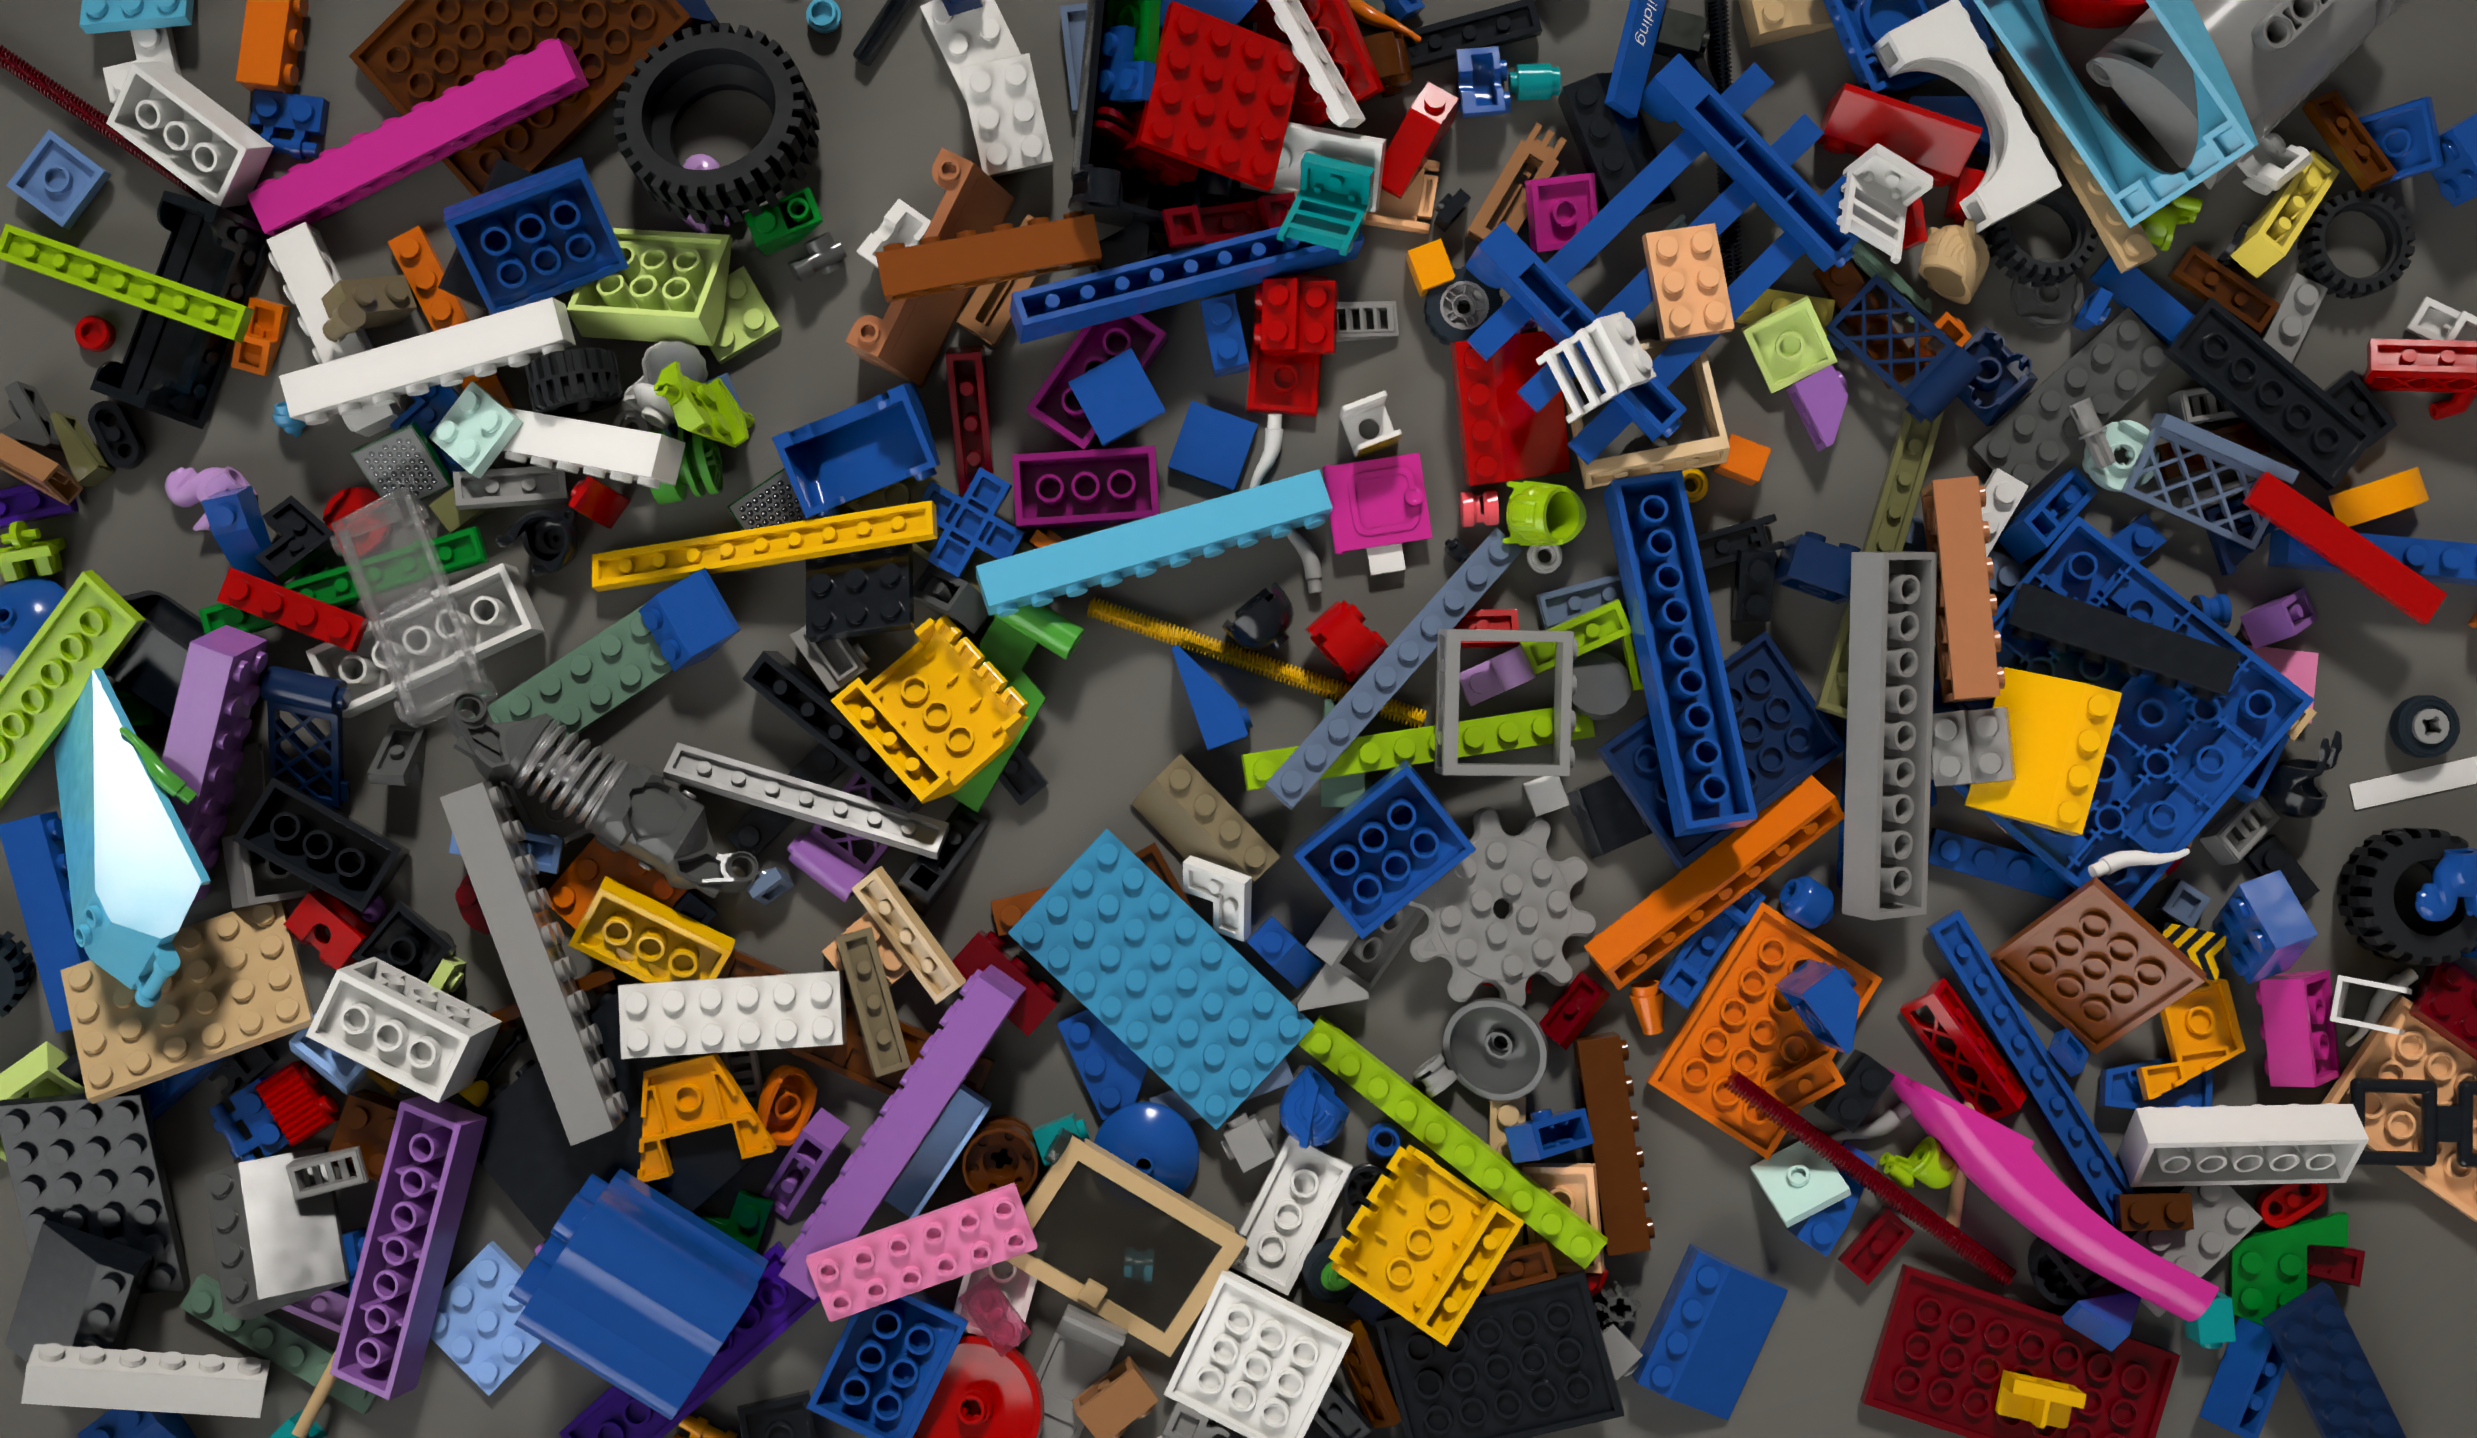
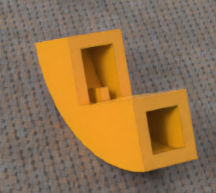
[2328,467,2429,527]

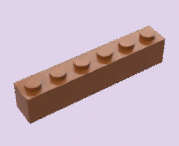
[876,211,1102,303]

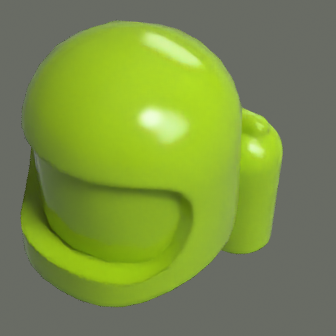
[2139,194,2203,251]
[1879,1136,1958,1189]

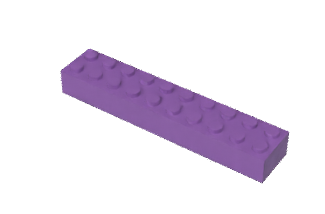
[778,964,1026,1300]

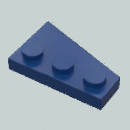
[2099,1056,2213,1111]

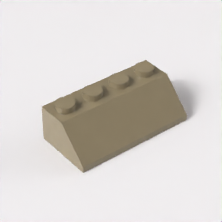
[1131,754,1281,884]

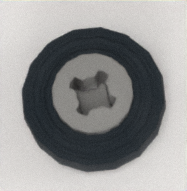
[2390,695,2460,758]

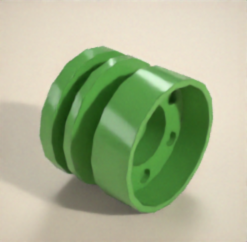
[646,427,723,505]

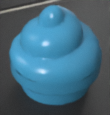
[272,401,306,438]

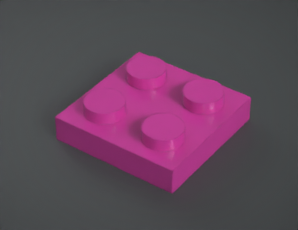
[1525,172,1598,253]

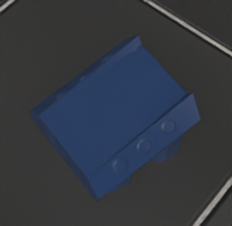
[1957,326,2038,427]

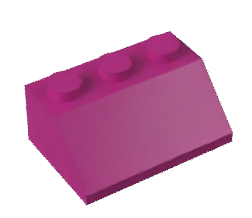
[2256,970,2341,1087]

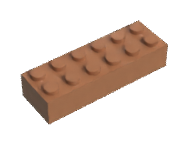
[1921,476,2005,704]

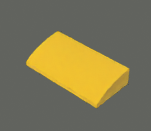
[568,876,735,983]

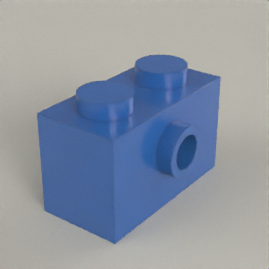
[1504,1108,1594,1163]

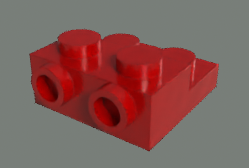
[1254,278,1338,355]

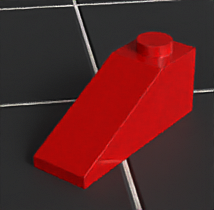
[1381,82,1459,199]

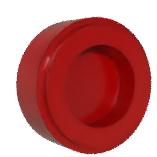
[75,315,116,353]

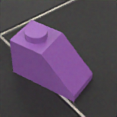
[1786,365,1848,452]
[2240,587,2318,649]

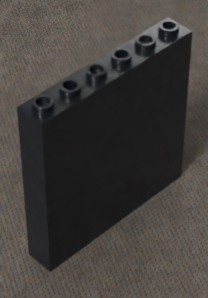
[471,989,757,1241]

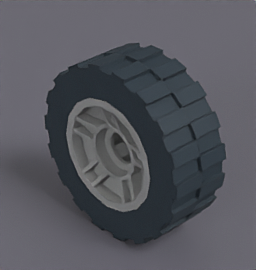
[1424,267,1503,345]

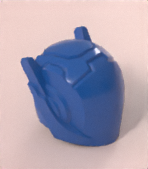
[1279,1065,1350,1149]

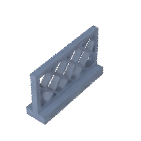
[2121,413,2300,550]

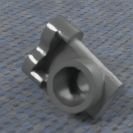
[788,232,847,282]

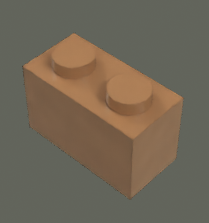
[1072,1356,1159,1438]

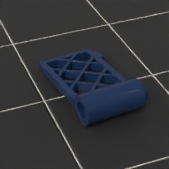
[1825,274,1984,423]
[260,666,352,808]

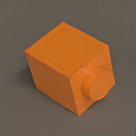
[1712,434,1771,486]

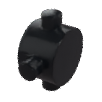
[1445,538,1470,563]

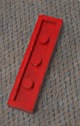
[216,567,370,653]

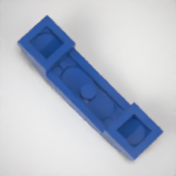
[1657,887,1766,1009]

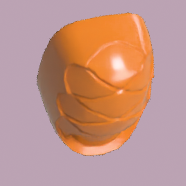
[757,1065,817,1146]

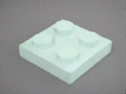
[429,381,523,479]

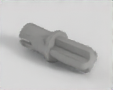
[2068,397,2115,469]

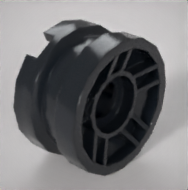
[1343,1163,1389,1214]

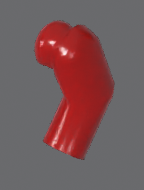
[2429,379,2477,420]

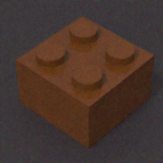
[328,1089,400,1182]

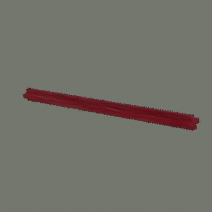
[0,45,212,204]
[1724,1071,2017,1286]

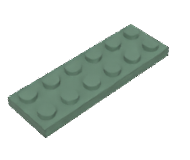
[470,603,673,747]

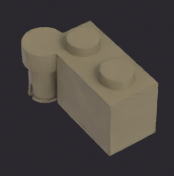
[321,275,417,342]

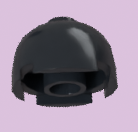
[1222,582,1294,651]

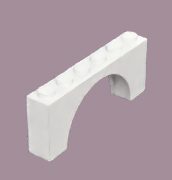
[1872,0,2062,234]

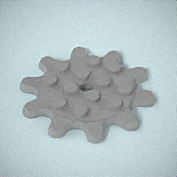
[1407,807,1596,1007]

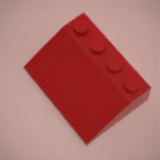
[1450,331,1570,486]

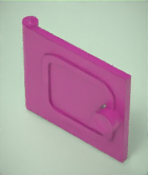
[1322,453,1433,555]

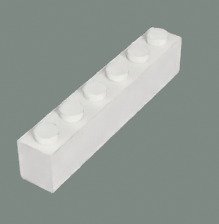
[266,222,403,437]
[502,407,686,489]
[21,1343,270,1418]

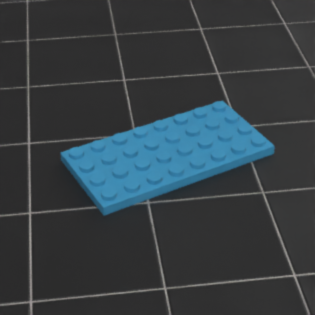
[1008,828,1314,1130]

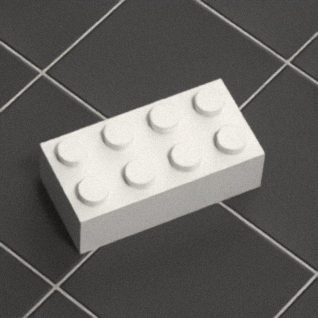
[106,62,274,208]

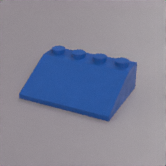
[443,157,629,315]
[1293,759,1476,939]
[1631,1243,1788,1420]
[806,1291,969,1438]

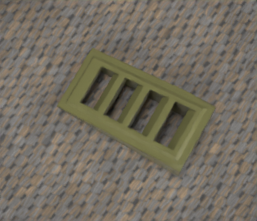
[49,411,115,488]

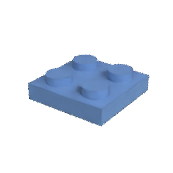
[6,129,112,230]

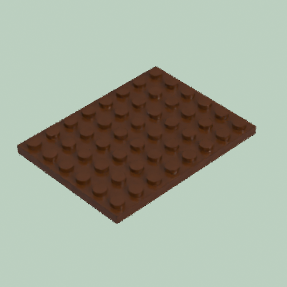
[349,0,695,197]

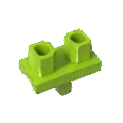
[0,521,67,582]

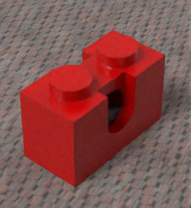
[283,889,376,970]

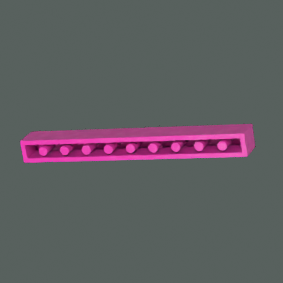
[246,38,589,236]

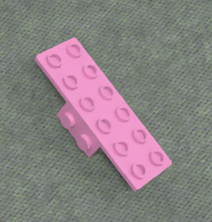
[806,1183,1038,1322]

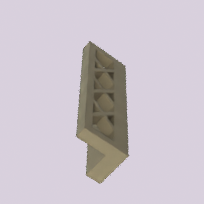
[834,927,911,1077]

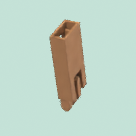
[1466,123,1567,244]
[956,214,1041,349]
[0,433,83,506]

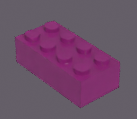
[1026,314,1168,450]
[1012,446,1160,531]

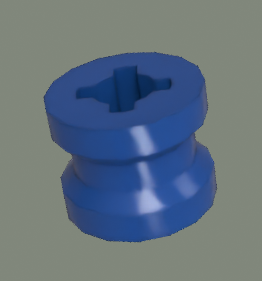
[2190,594,2232,629]

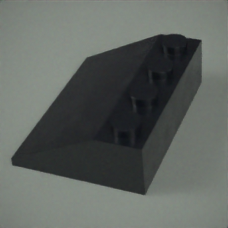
[5,1219,153,1362]

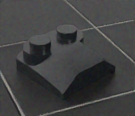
[351,900,457,983]

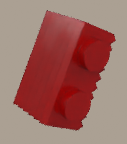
[255,1060,340,1147]

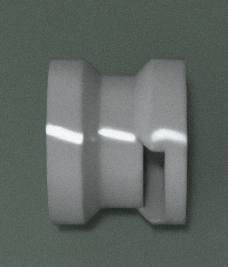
[1412,1053,1458,1098]

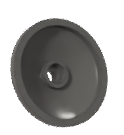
[1443,997,1549,1101]

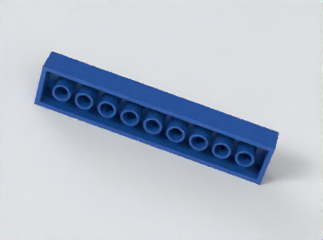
[1603,470,1758,837]

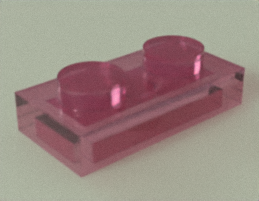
[958,1274,1032,1357]

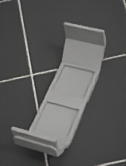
[1036,1303,1128,1438]

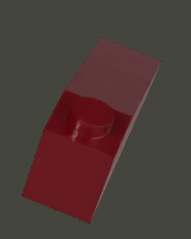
[945,345,994,495]

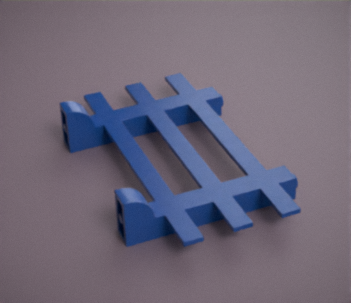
[1465,53,1861,465]

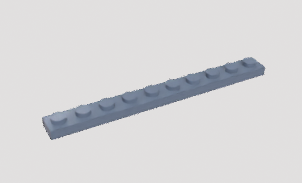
[1264,527,1523,810]

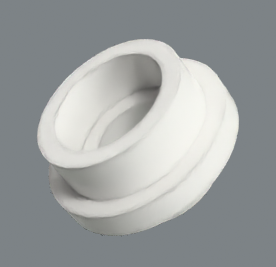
[1527,545,1563,574]

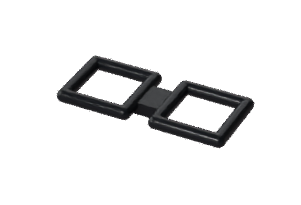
[2349,1078,2477,1168]

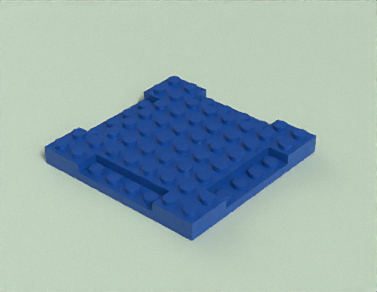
[1931,516,2314,909]

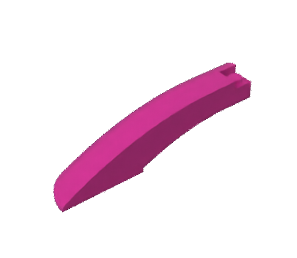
[1885,1067,2220,1322]

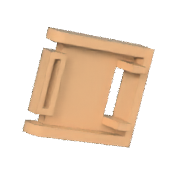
[1364,159,1440,234]

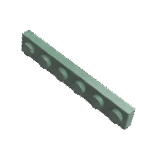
[179,1274,378,1415]

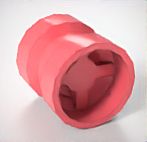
[1459,490,1499,528]

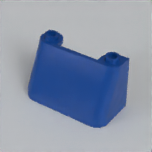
[772,382,940,518]

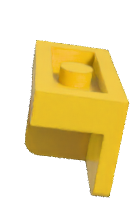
[1995,1370,2087,1429]

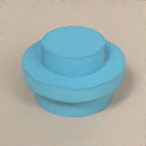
[806,0,842,34]

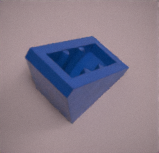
[2062,1292,2141,1352]

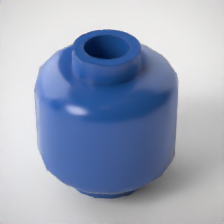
[1779,876,1835,929]

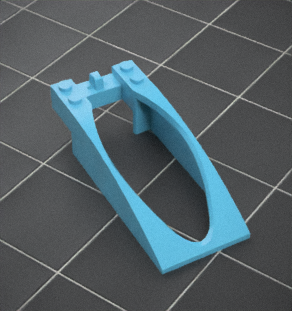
[1973,0,2259,228]

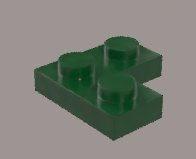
[694,1189,775,1253]

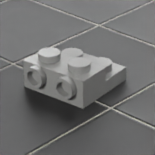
[1931,707,2016,787]

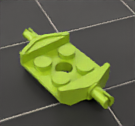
[654,361,755,448]

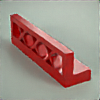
[2361,339,2477,393]
[1900,977,2029,1121]

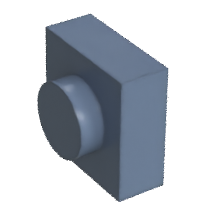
[746,867,795,906]
[2157,879,2211,928]

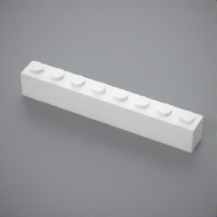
[279,297,576,425]

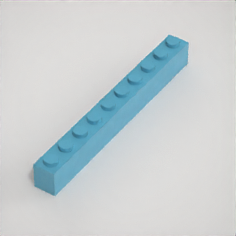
[976,469,1333,617]

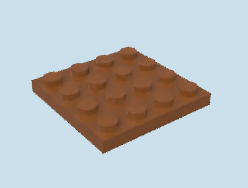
[1989,877,2207,1054]

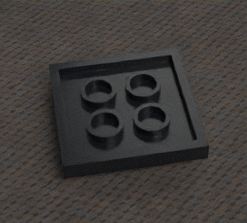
[806,543,914,642]

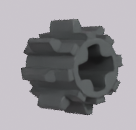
[1594,1281,1641,1330]

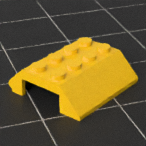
[831,615,1029,804]
[1328,1144,1524,1347]

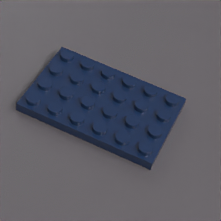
[1596,631,1846,869]

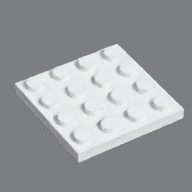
[1163,1270,1353,1438]

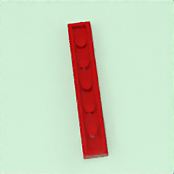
[2242,472,2447,625]

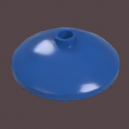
[0,575,67,677]
[1094,1102,1199,1207]

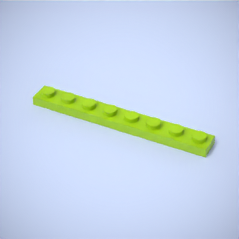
[0,224,254,343]

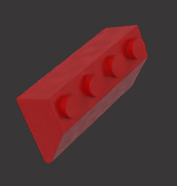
[1816,83,1983,187]

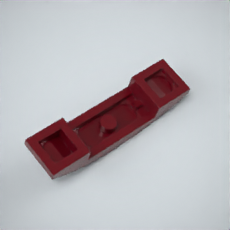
[1161,192,1295,247]

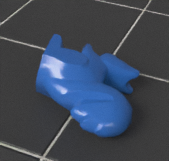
[2415,848,2477,922]

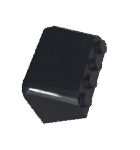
[105,590,263,719]

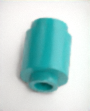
[1508,63,1561,101]

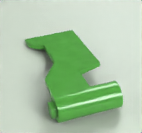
[948,604,1085,812]

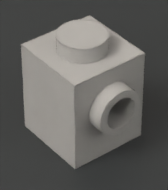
[1221,1112,1275,1173]

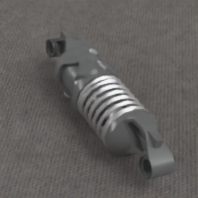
[448,692,759,899]

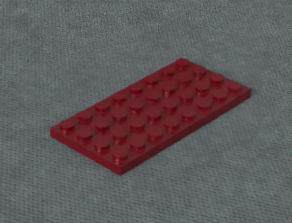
[1860,1264,2181,1438]

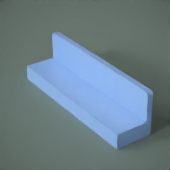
[884,1084,992,1219]

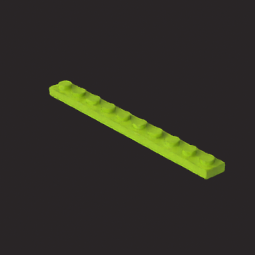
[1241,707,1595,791]
[1298,1015,1608,1270]

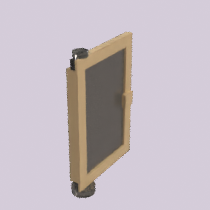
[1006,1127,1250,1357]

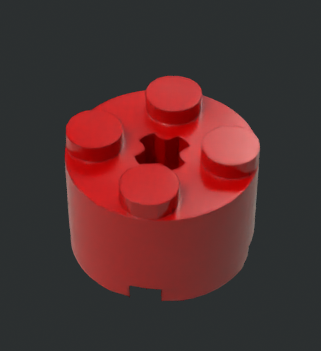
[1305,600,1388,683]

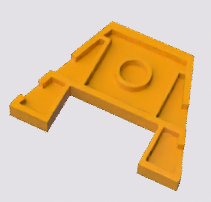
[2136,978,2246,1101]
[637,1053,777,1182]

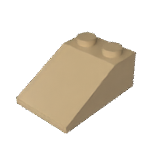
[1739,0,1834,48]

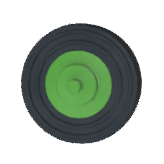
[1302,1238,1361,1303]

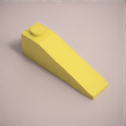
[2229,149,2340,278]

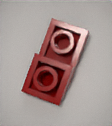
[568,475,631,529]

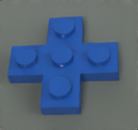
[919,467,1026,578]

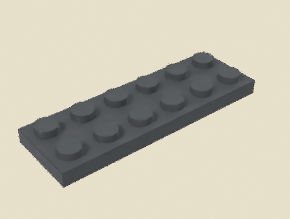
[1968,307,2173,498]

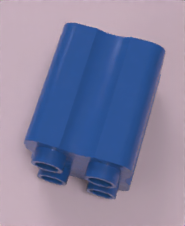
[508,1168,769,1420]

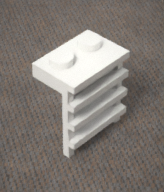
[1836,143,1933,264]
[1536,312,1657,423]

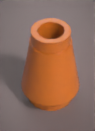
[1629,980,1664,1035]

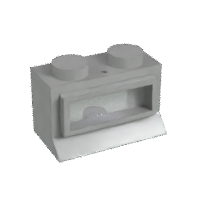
[790,625,872,695]

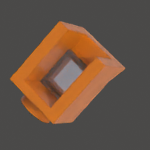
[1909,312,1972,369]

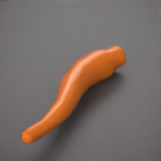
[1347,0,1422,43]

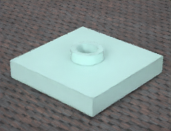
[1750,1140,1851,1228]

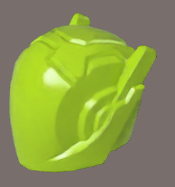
[1502,481,1587,546]

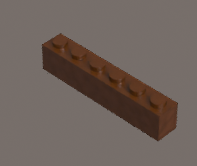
[1573,1031,1655,1256]

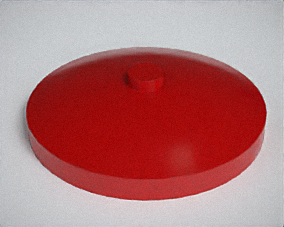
[913,1334,1044,1438]

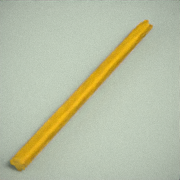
[1087,597,1427,728]

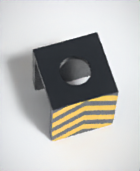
[2146,919,2226,981]

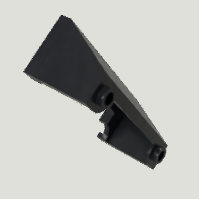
[90,190,274,430]

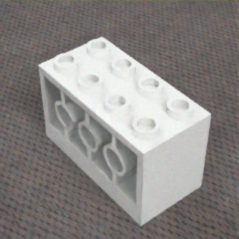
[306,957,502,1103]

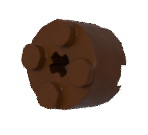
[1363,31,1413,102]

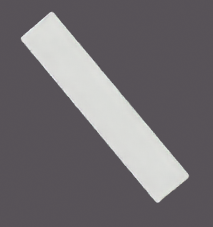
[2349,756,2477,810]

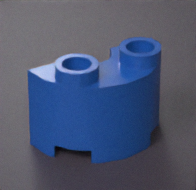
[1456,46,1511,118]

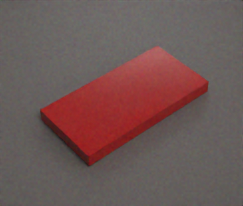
[1246,274,1328,418]

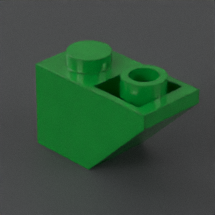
[743,187,824,256]

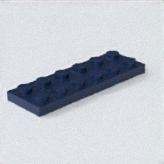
[2261,1281,2406,1438]

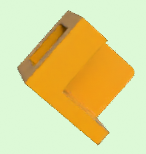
[1406,238,1455,297]

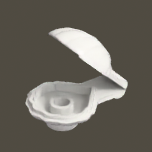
[623,340,708,429]

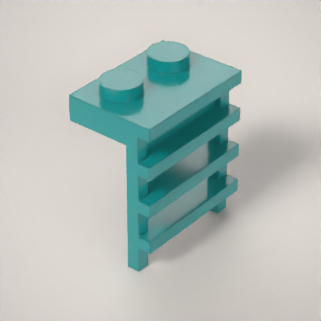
[1277,152,1375,256]

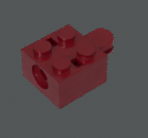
[1092,107,1199,190]

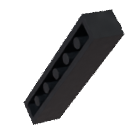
[2002,583,2241,702]
[743,651,925,813]

